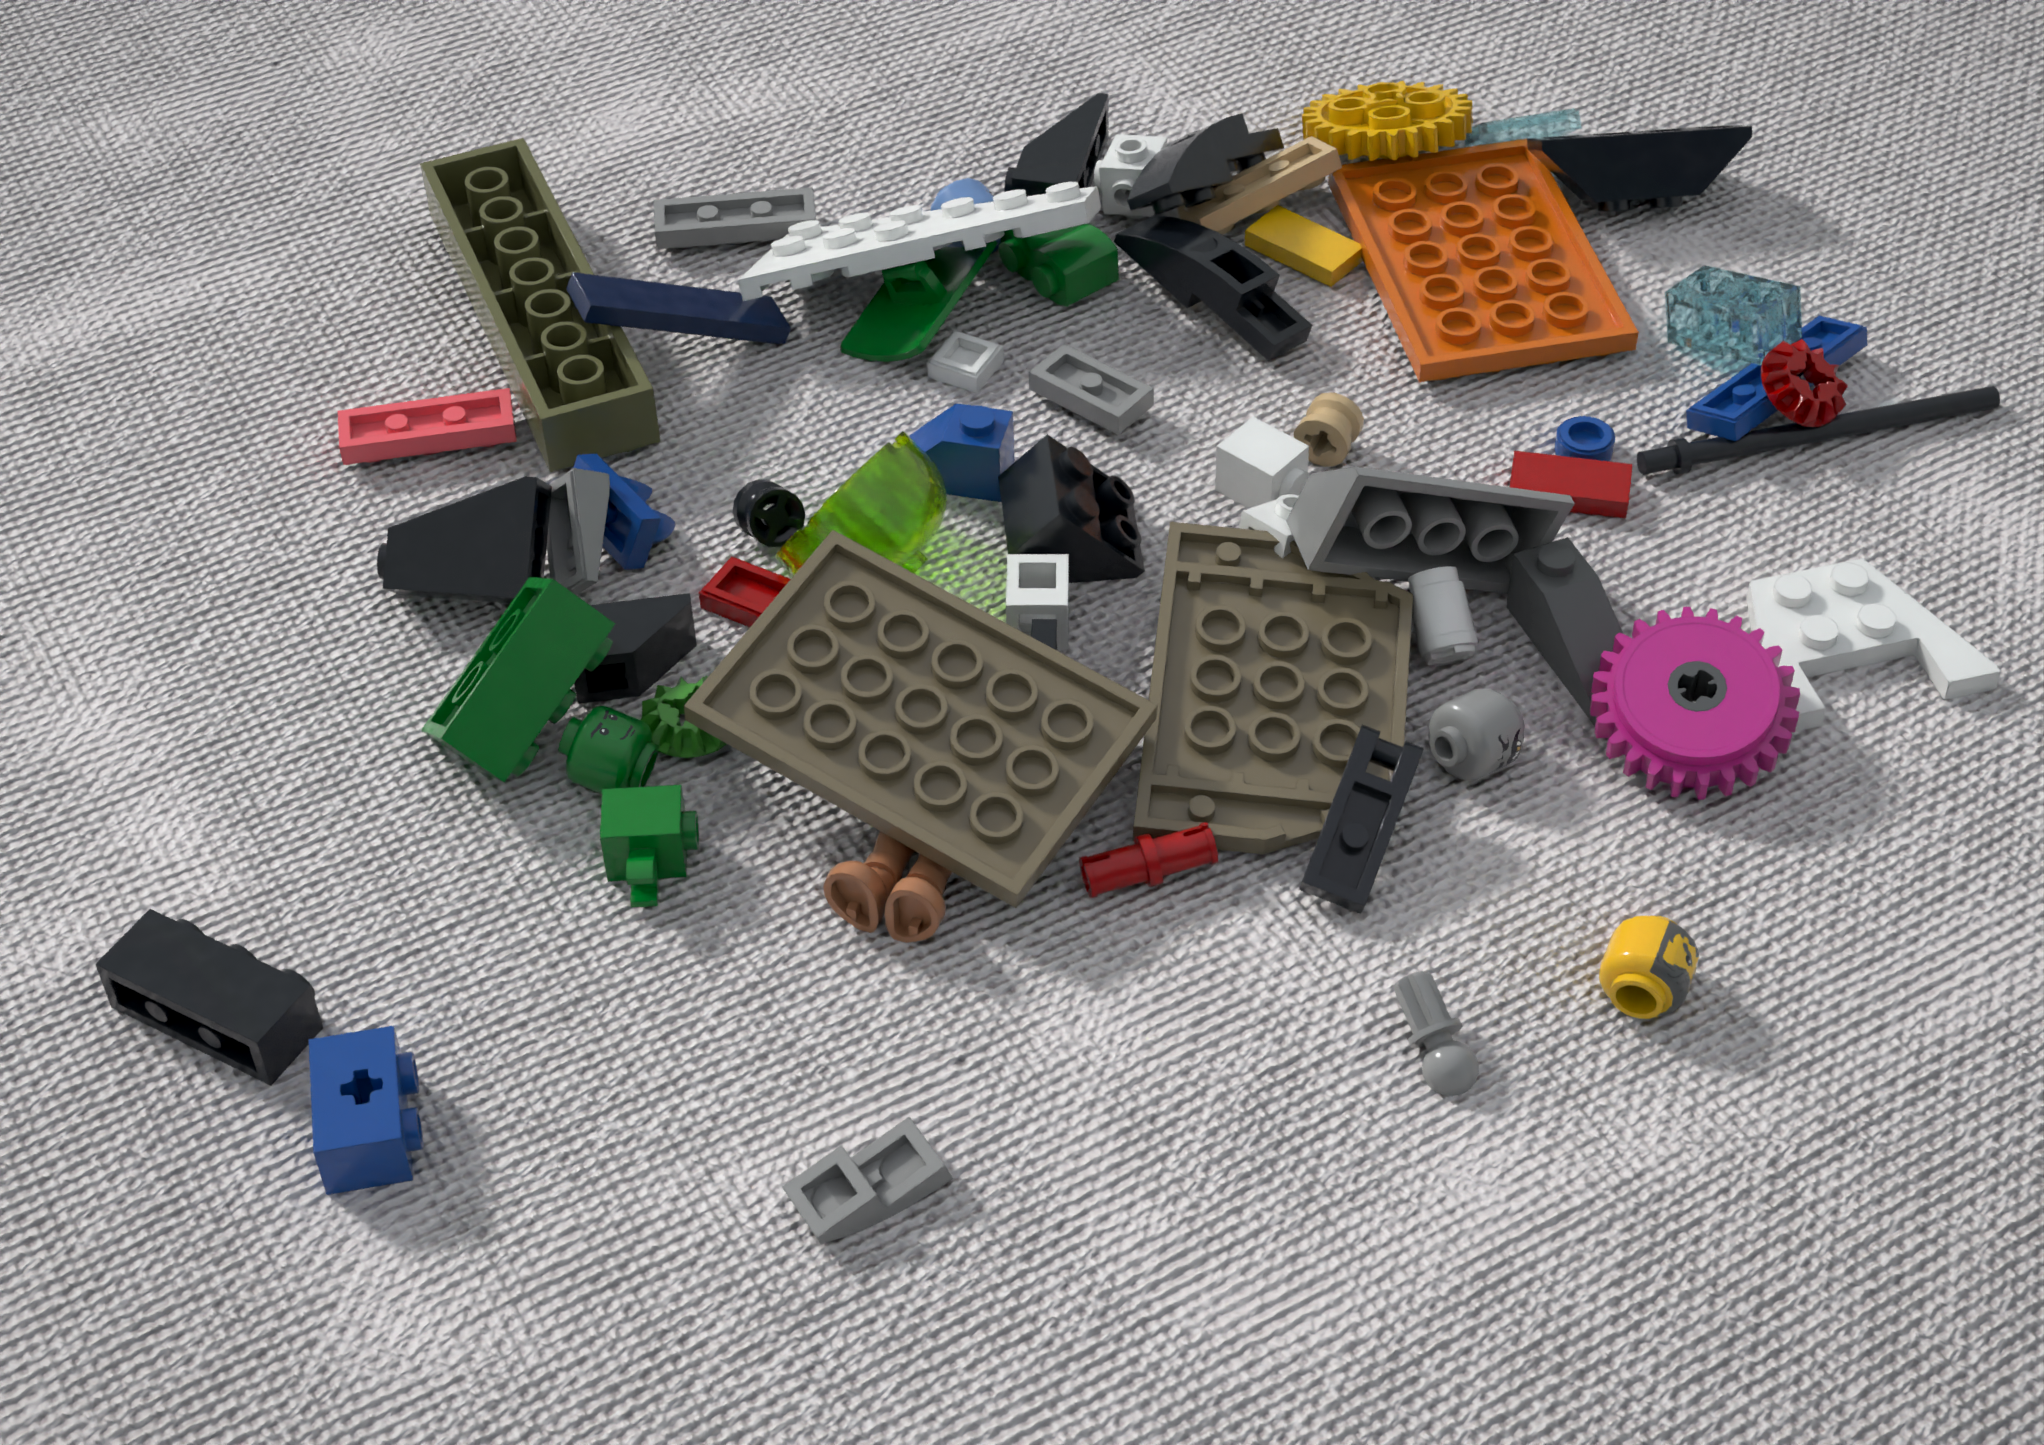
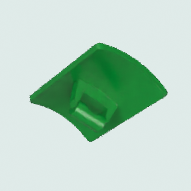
[840,241,998,362]

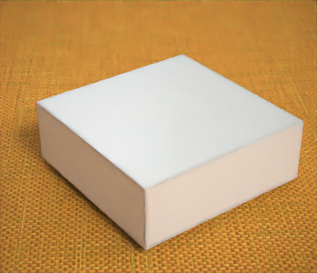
[927,330,1004,393]

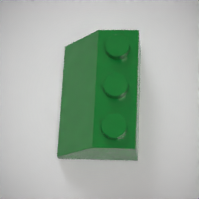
[421,577,616,783]

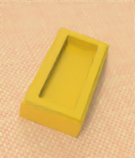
[1244,205,1363,287]

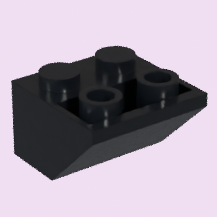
[998,434,1145,583]

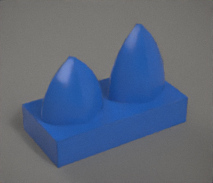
[573,454,675,570]

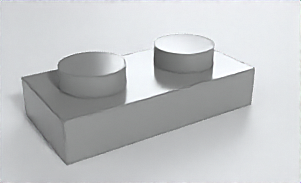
[1029,343,1154,435]

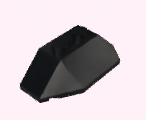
[1527,125,1752,211]

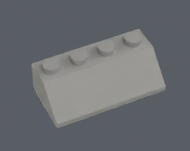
[1286,466,1575,594]

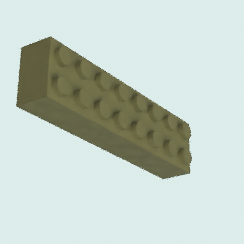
[420,138,661,473]

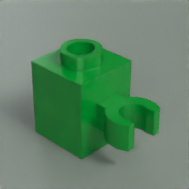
[600,785,699,908]

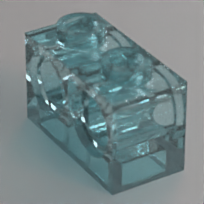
[1665,265,1802,366]

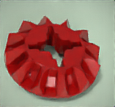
[1761,339,1848,427]

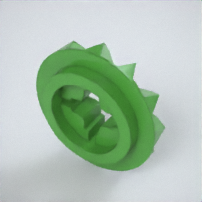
[640,676,727,758]

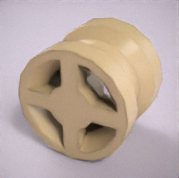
[1293,393,1364,467]

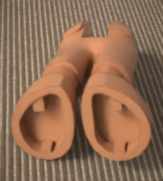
[823,831,952,943]

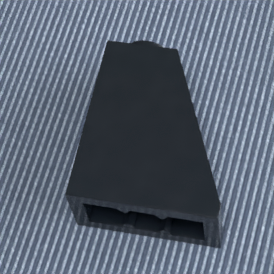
[377,476,552,603]

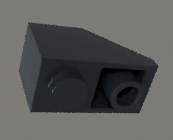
[574,593,697,704]

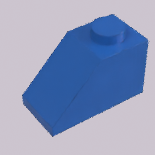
[888,403,1015,502]

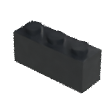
[95,909,323,1086]

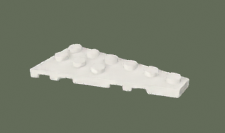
[738,182,1101,301]

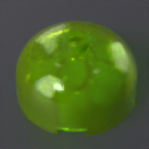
[775,431,947,576]

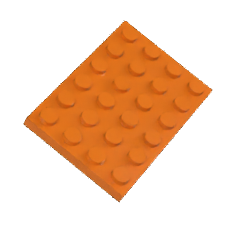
[1328,139,1639,382]

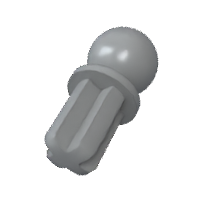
[1394,971,1479,1096]

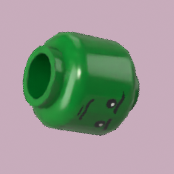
[558,705,660,794]

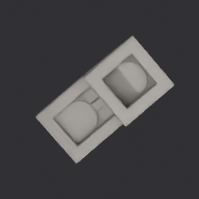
[782,1117,953,1244]

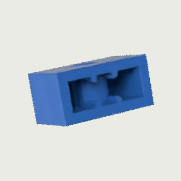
[309,1026,423,1195]

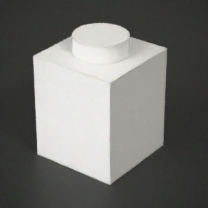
[1215,417,1310,508]

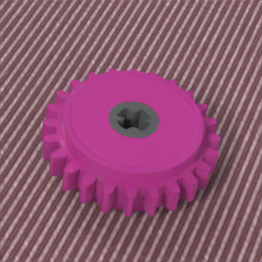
[1590,607,1800,800]

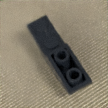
[1127,113,1284,215]
[1113,215,1313,361]

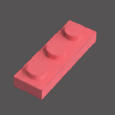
[338,388,517,465]

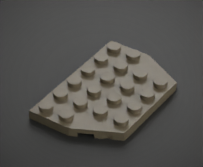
[1132,522,1413,854]

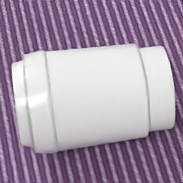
[1408,566,1478,665]

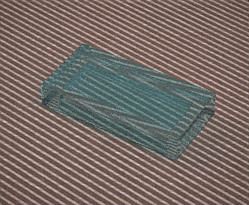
[1464,108,1582,147]

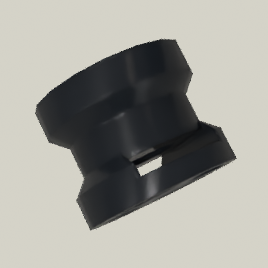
[732,479,805,547]

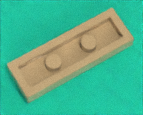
[1177,136,1342,235]

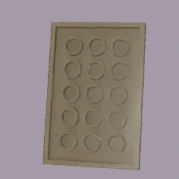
[684,530,1158,909]

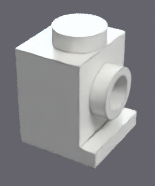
[1006,554,1069,650]

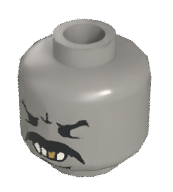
[1428,688,1525,780]

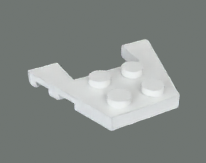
[1746,558,2001,732]

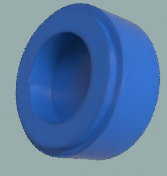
[1554,416,1615,461]

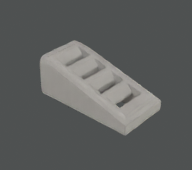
[547,468,610,595]

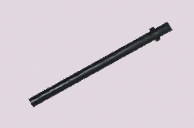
[1637,386,2000,475]

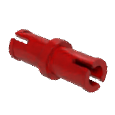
[1079,822,1218,899]

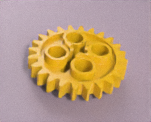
[1302,81,1473,161]

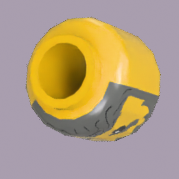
[1599,916,1699,1019]

